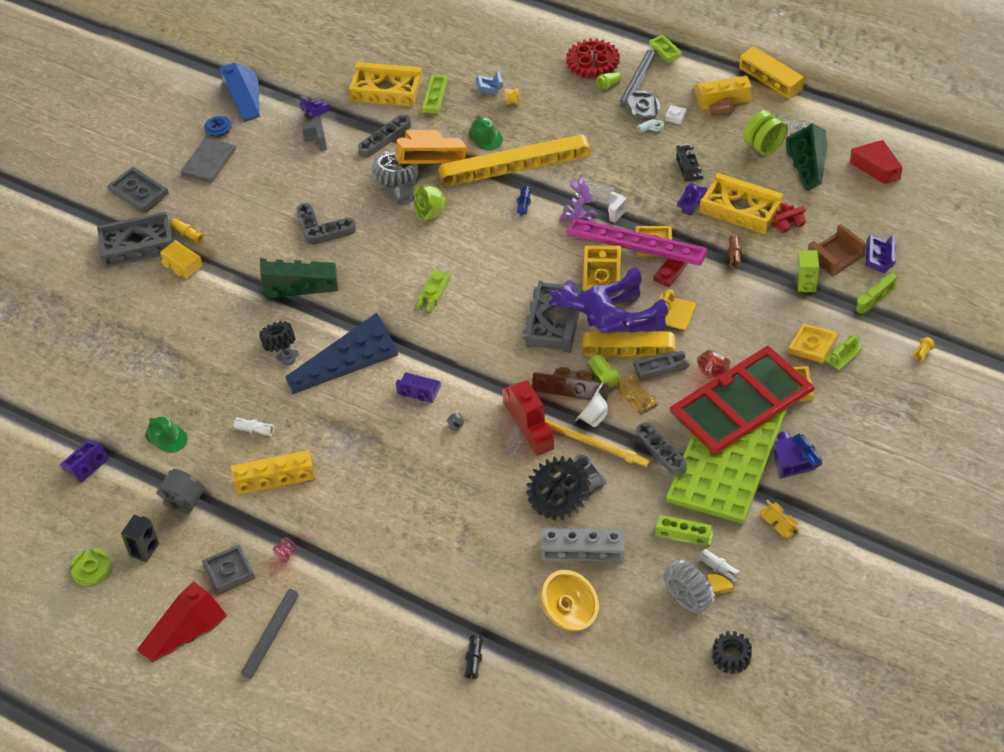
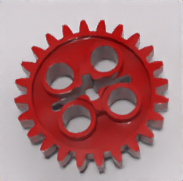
[566,38,620,79]

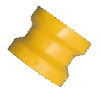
[505,88,519,106]

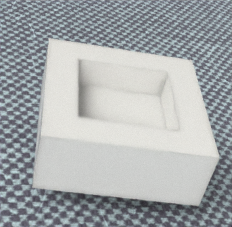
[665,105,687,125]

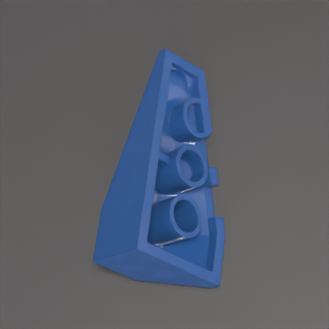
[219,62,260,122]

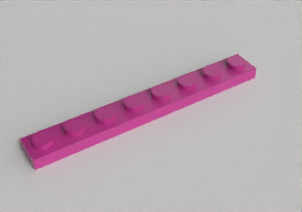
[567,218,708,266]

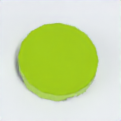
[70,548,112,586]

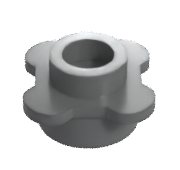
[276,347,299,365]

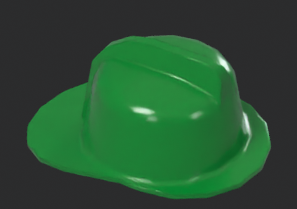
[469,116,503,150]
[145,416,188,453]

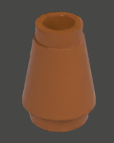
[709,98,735,116]

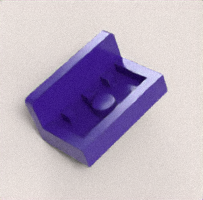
[866,234,896,273]

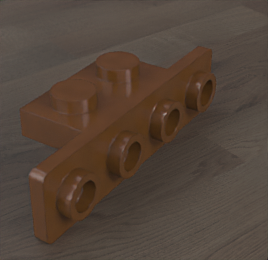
[532,367,609,402]

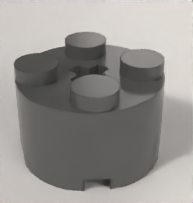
[156,469,205,515]

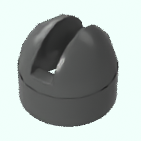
[447,412,464,429]

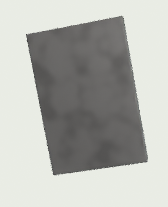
[181,137,236,183]

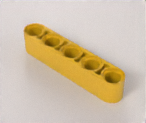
[582,331,675,357]

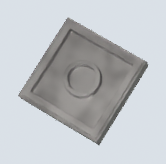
[202,544,256,595]

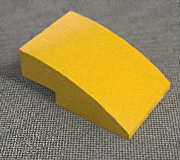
[583,246,621,293]

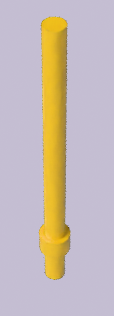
[545,419,651,468]

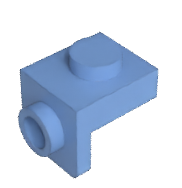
[475,72,503,95]

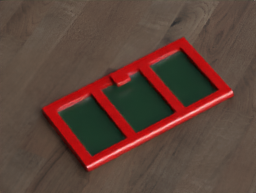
[670,345,815,455]

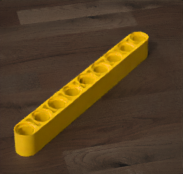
[438,135,591,186]

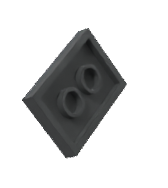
[107,167,169,213]

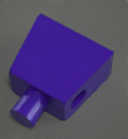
[773,431,818,479]

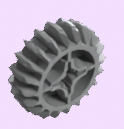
[371,152,418,187]
[663,560,715,614]

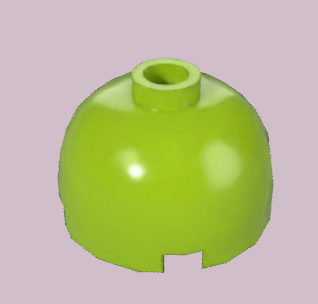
[413,185,446,221]

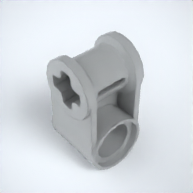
[573,454,607,494]

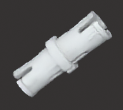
[233,418,274,437]
[699,549,740,583]

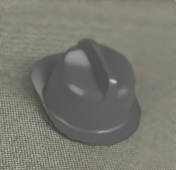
[378,182,417,205]

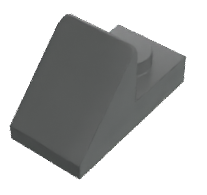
[302,115,327,151]

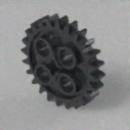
[526,456,591,521]

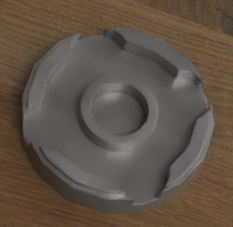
[626,90,660,121]

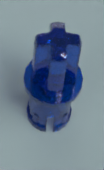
[517,186,531,216]
[792,433,823,468]

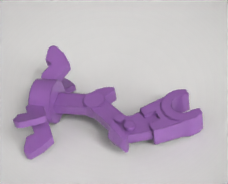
[559,177,598,222]

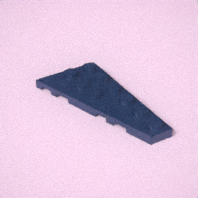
[285,313,398,394]

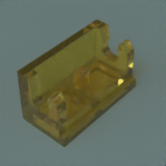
[618,373,658,416]

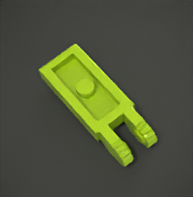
[415,270,451,313]
[856,273,897,314]

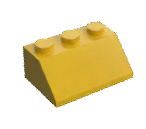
[693,76,752,110]

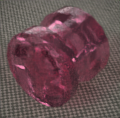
[272,537,299,563]

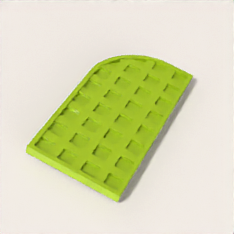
[666,390,789,525]

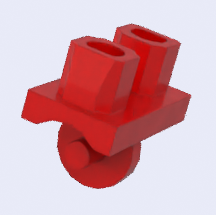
[771,202,806,233]

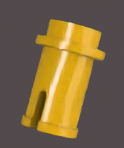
[913,337,934,361]

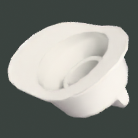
[575,383,608,427]

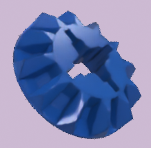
[204,116,232,137]

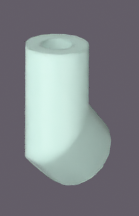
[637,119,664,133]

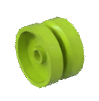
[743,110,788,156]

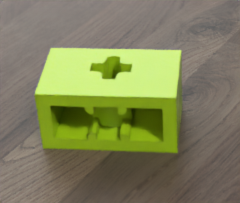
[796,250,819,292]

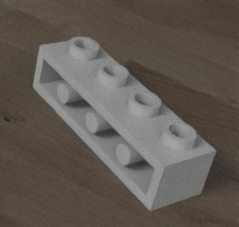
[541,527,625,562]

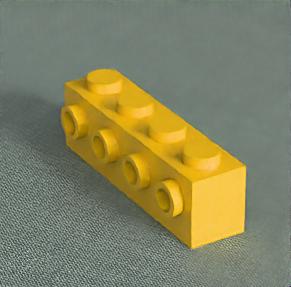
[231,450,315,495]

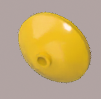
[540,570,599,631]

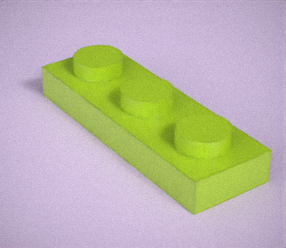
[422,74,448,114]

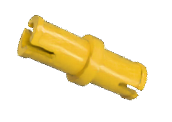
[170,218,204,244]

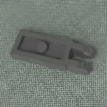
[633,351,690,380]

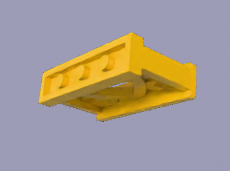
[348,62,423,107]
[700,173,783,234]

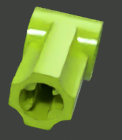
[588,354,621,389]

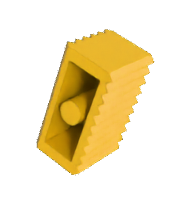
[160,240,203,279]

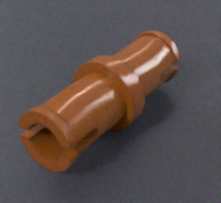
[728,235,742,269]

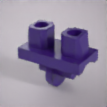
[677,182,707,215]

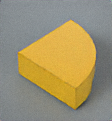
[707,574,734,595]

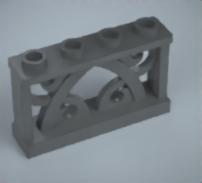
[97,212,173,268]
[523,281,583,353]

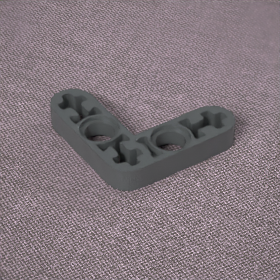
[297,203,356,244]

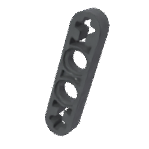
[358,115,411,157]
[636,422,687,476]

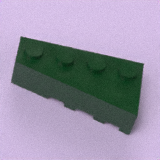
[260,258,338,299]

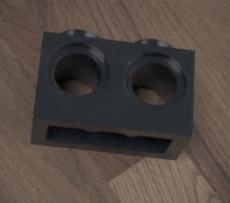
[121,514,159,563]

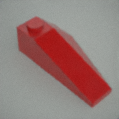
[137,581,227,663]

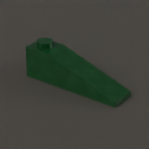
[785,123,828,191]

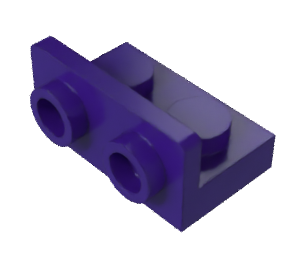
[299,96,331,117]
[396,372,441,403]
[59,440,109,482]

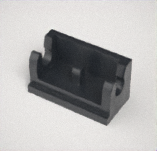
[676,145,704,182]

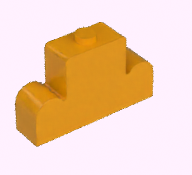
[395,130,467,164]

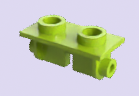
[825,334,863,371]

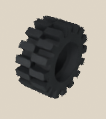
[259,321,296,352]
[712,631,752,674]

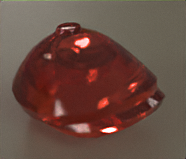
[697,350,731,378]

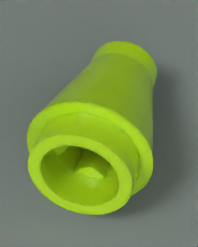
[596,72,622,90]

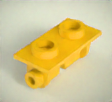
[760,499,800,539]

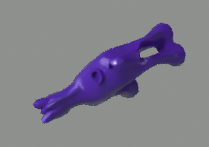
[548,267,668,334]

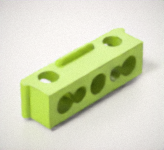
[654,515,714,547]

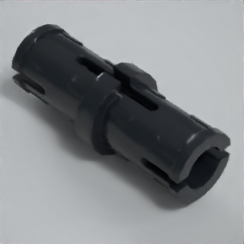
[464,635,483,679]

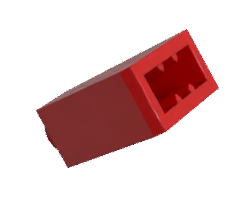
[849,140,903,184]

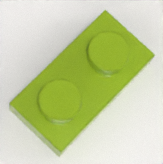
[649,35,682,63]

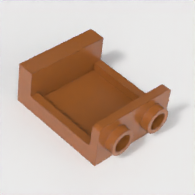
[808,224,866,277]

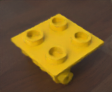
[659,289,697,331]

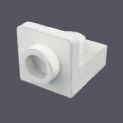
[608,192,627,223]

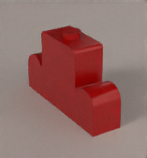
[502,380,554,456]

